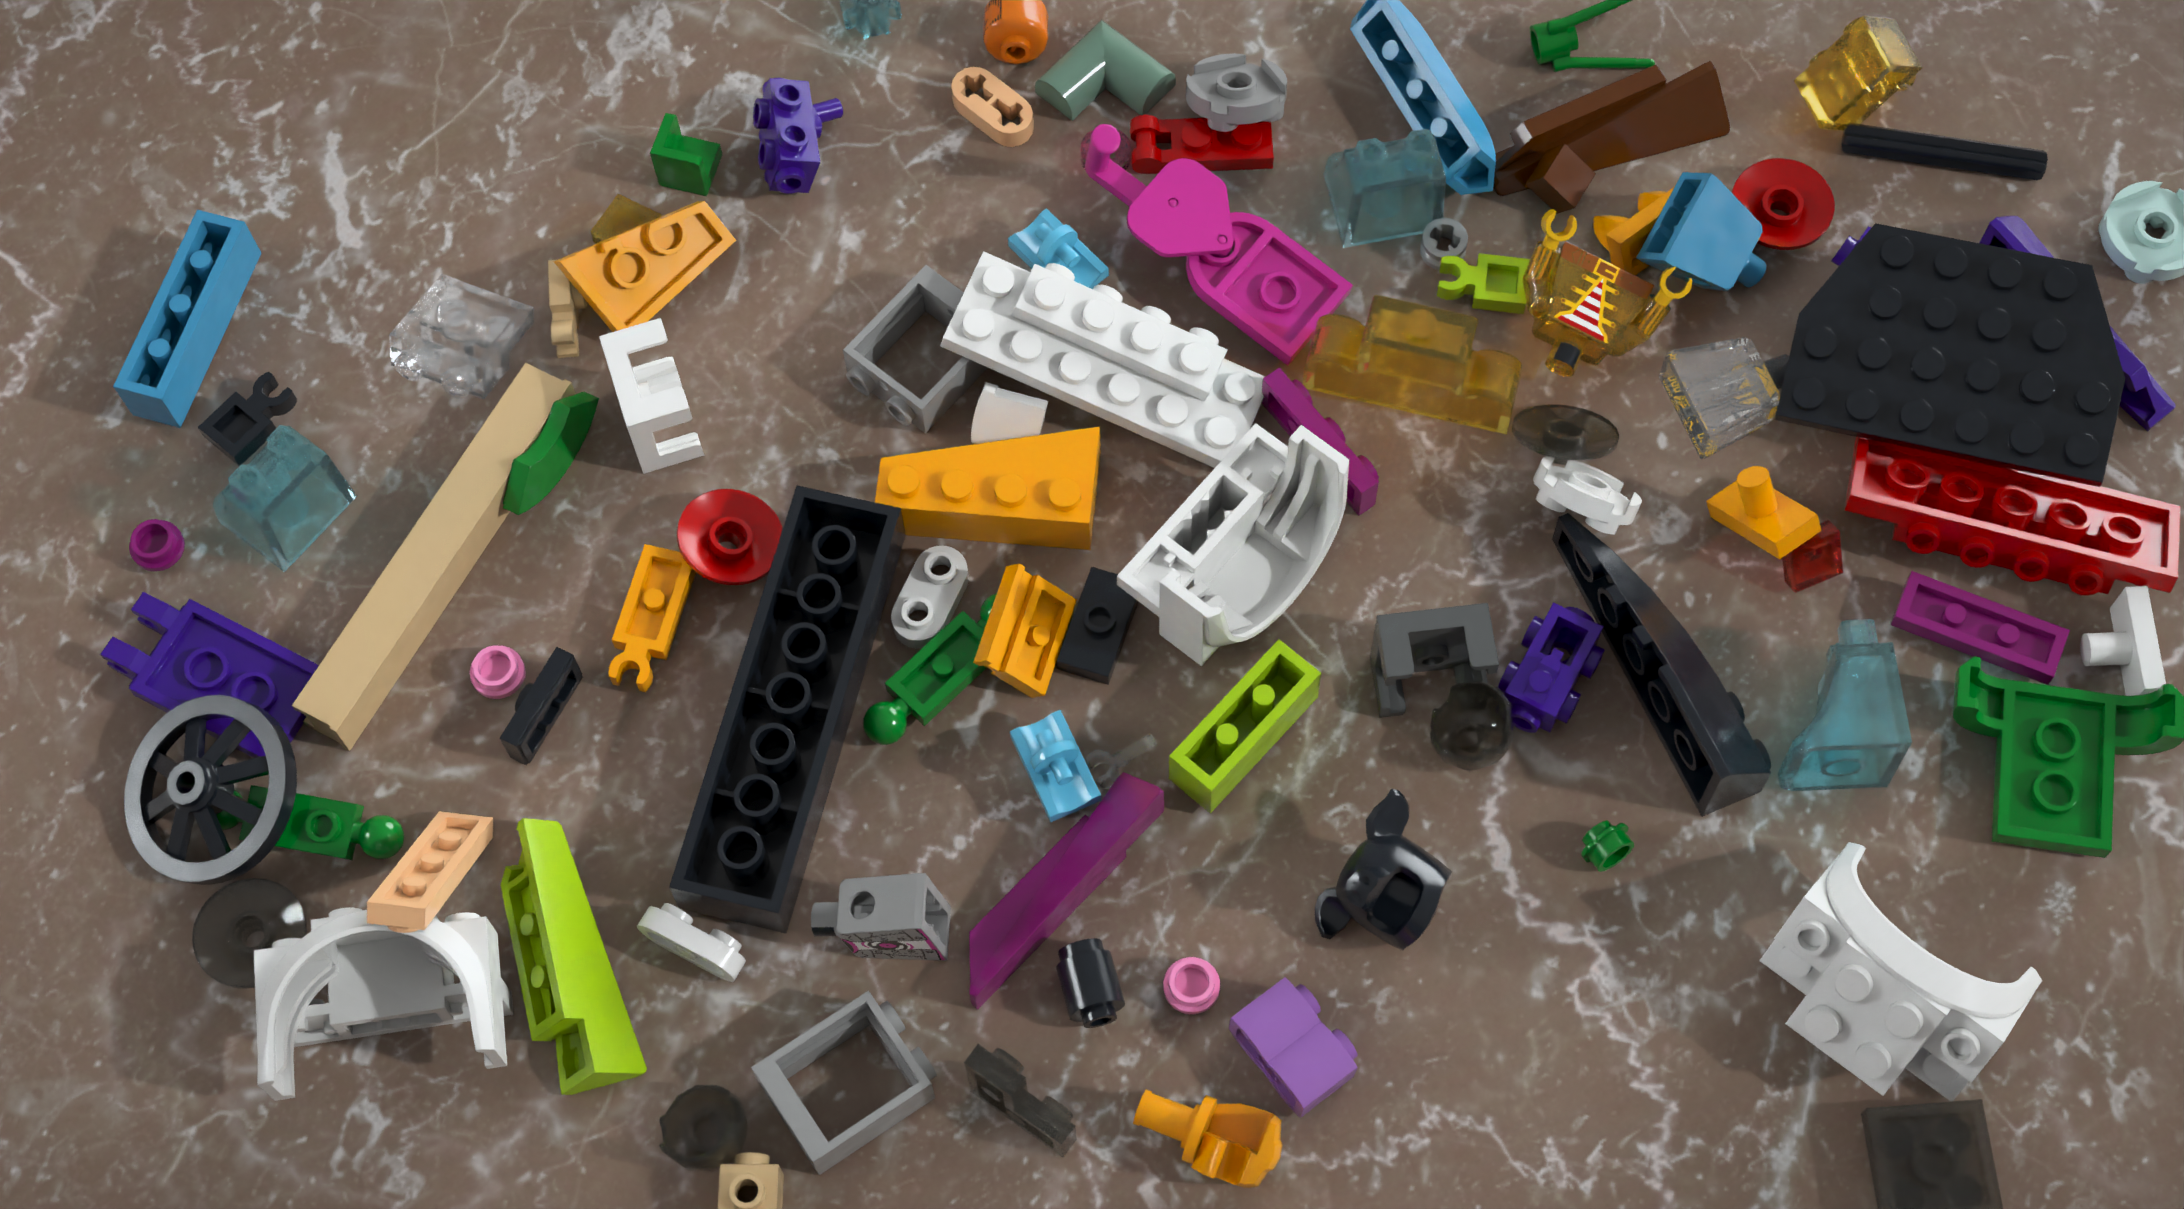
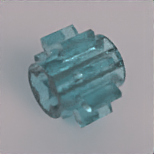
[839,0,902,39]

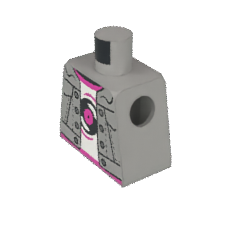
[811,873,951,961]

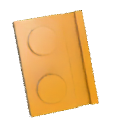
[973,563,1077,698]

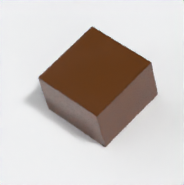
[1526,144,1596,214]

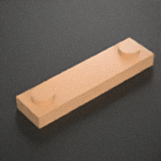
[367,811,493,933]

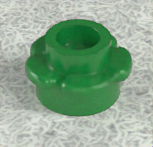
[1581,820,1634,872]

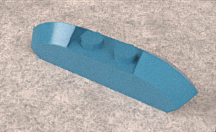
[1350,0,1496,195]

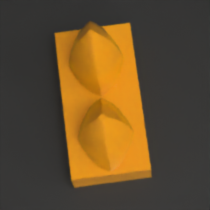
[1593,187,1674,279]

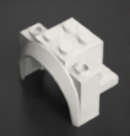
[1117,423,1349,666]
[1759,842,2042,1102]
[254,908,514,1101]

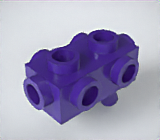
[753,78,843,194]
[1497,602,1605,733]

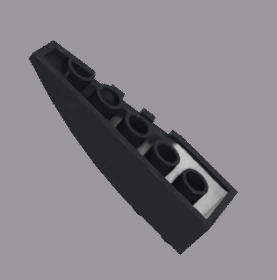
[1552,513,1771,817]

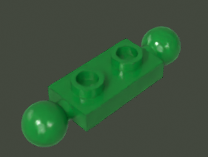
[863,593,997,745]
[216,785,404,860]

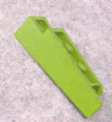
[500,818,647,1095]

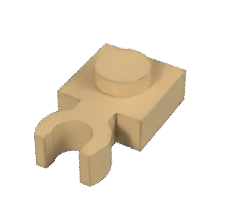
[548,260,587,358]

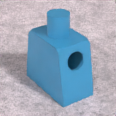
[1636,172,1767,291]

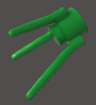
[1530,0,1655,72]

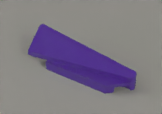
[1980,216,2176,432]

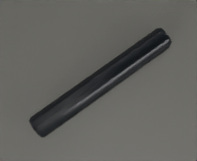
[1841,123,2048,180]

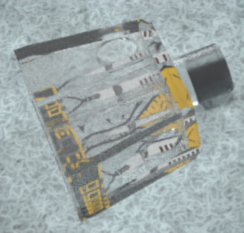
[1659,337,1789,460]

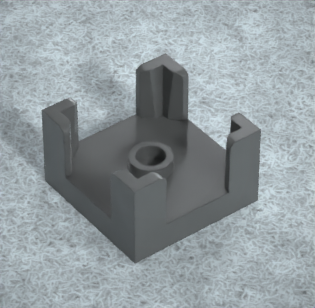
[1370,603,1499,718]

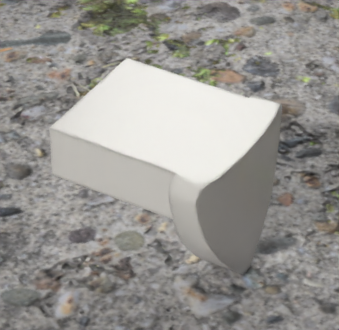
[971,382,1048,444]

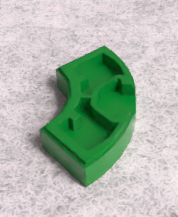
[503,392,599,515]

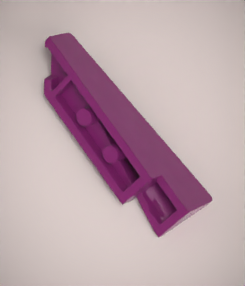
[969,772,1164,1010]

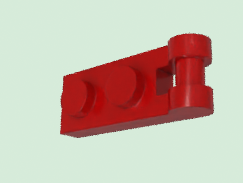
[1130,115,1274,174]

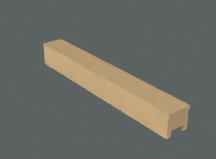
[292,363,576,751]

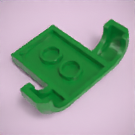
[1953,656,2184,858]

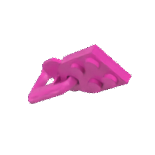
[1085,124,1353,366]

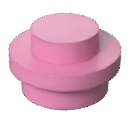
[470,646,525,699]
[1163,957,1220,1015]

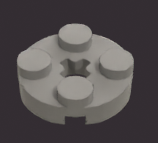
[1186,53,1287,132]

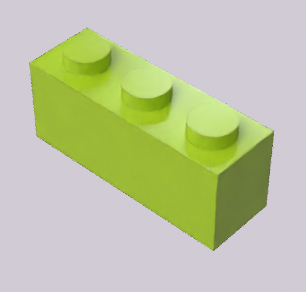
[1169,639,1321,814]

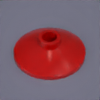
[1732,158,1835,250]
[677,489,783,585]

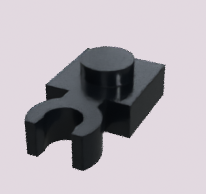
[198,372,297,467]

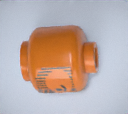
[983,0,1048,64]

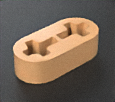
[951,67,1034,147]

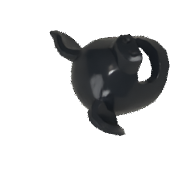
[1315,789,1452,951]

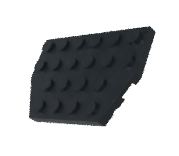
[1775,223,2125,487]

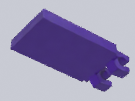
[100,592,319,758]

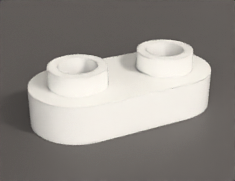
[891,546,969,649]
[637,903,746,982]

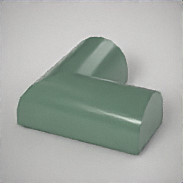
[1035,19,1176,121]

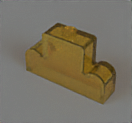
[1303,295,1523,435]

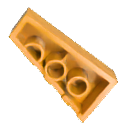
[875,427,1101,550]

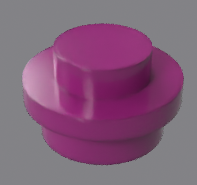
[129,519,185,572]

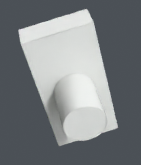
[2080,586,2166,696]

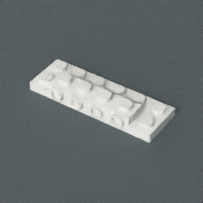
[940,251,1265,468]

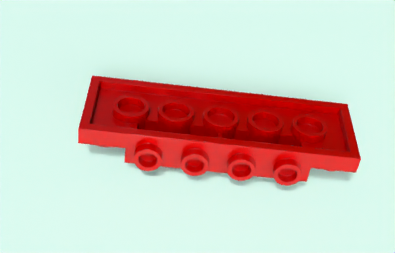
[1845,437,2181,596]

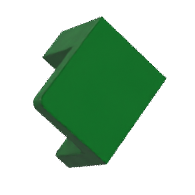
[650,113,723,196]

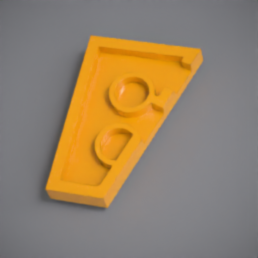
[553,201,737,332]

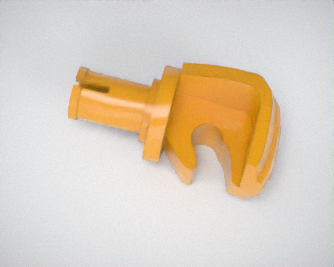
[1133,1089,1283,1188]

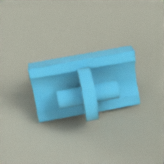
[1008,208,1109,289]
[1010,710,1101,822]

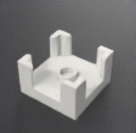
[599,318,704,474]

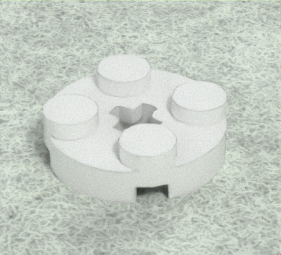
[1533,456,1642,535]

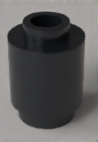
[1056,938,1125,1028]

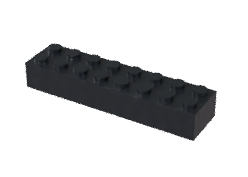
[669,485,906,933]

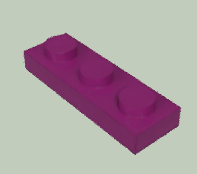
[1261,367,1379,516]
[1890,571,2070,685]

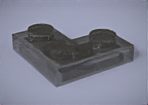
[964,1044,1077,1157]

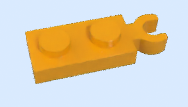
[608,544,696,692]

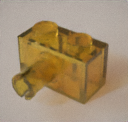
[1794,16,1923,131]

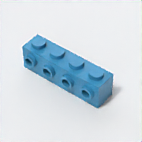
[113,210,261,428]

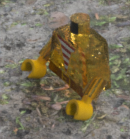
[1522,209,1692,377]

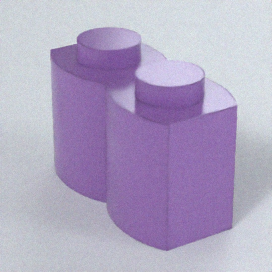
[1229,977,1358,1118]

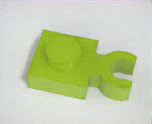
[1437,253,1530,314]

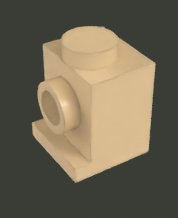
[718,1152,784,1209]

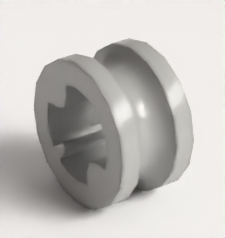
[1420,218,1468,270]

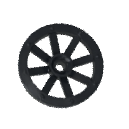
[124,695,297,885]

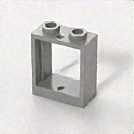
[843,265,988,433]
[751,990,937,1175]

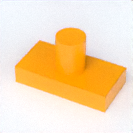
[1706,466,1822,560]

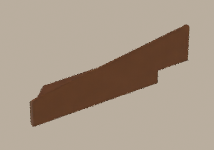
[1493,61,1730,196]

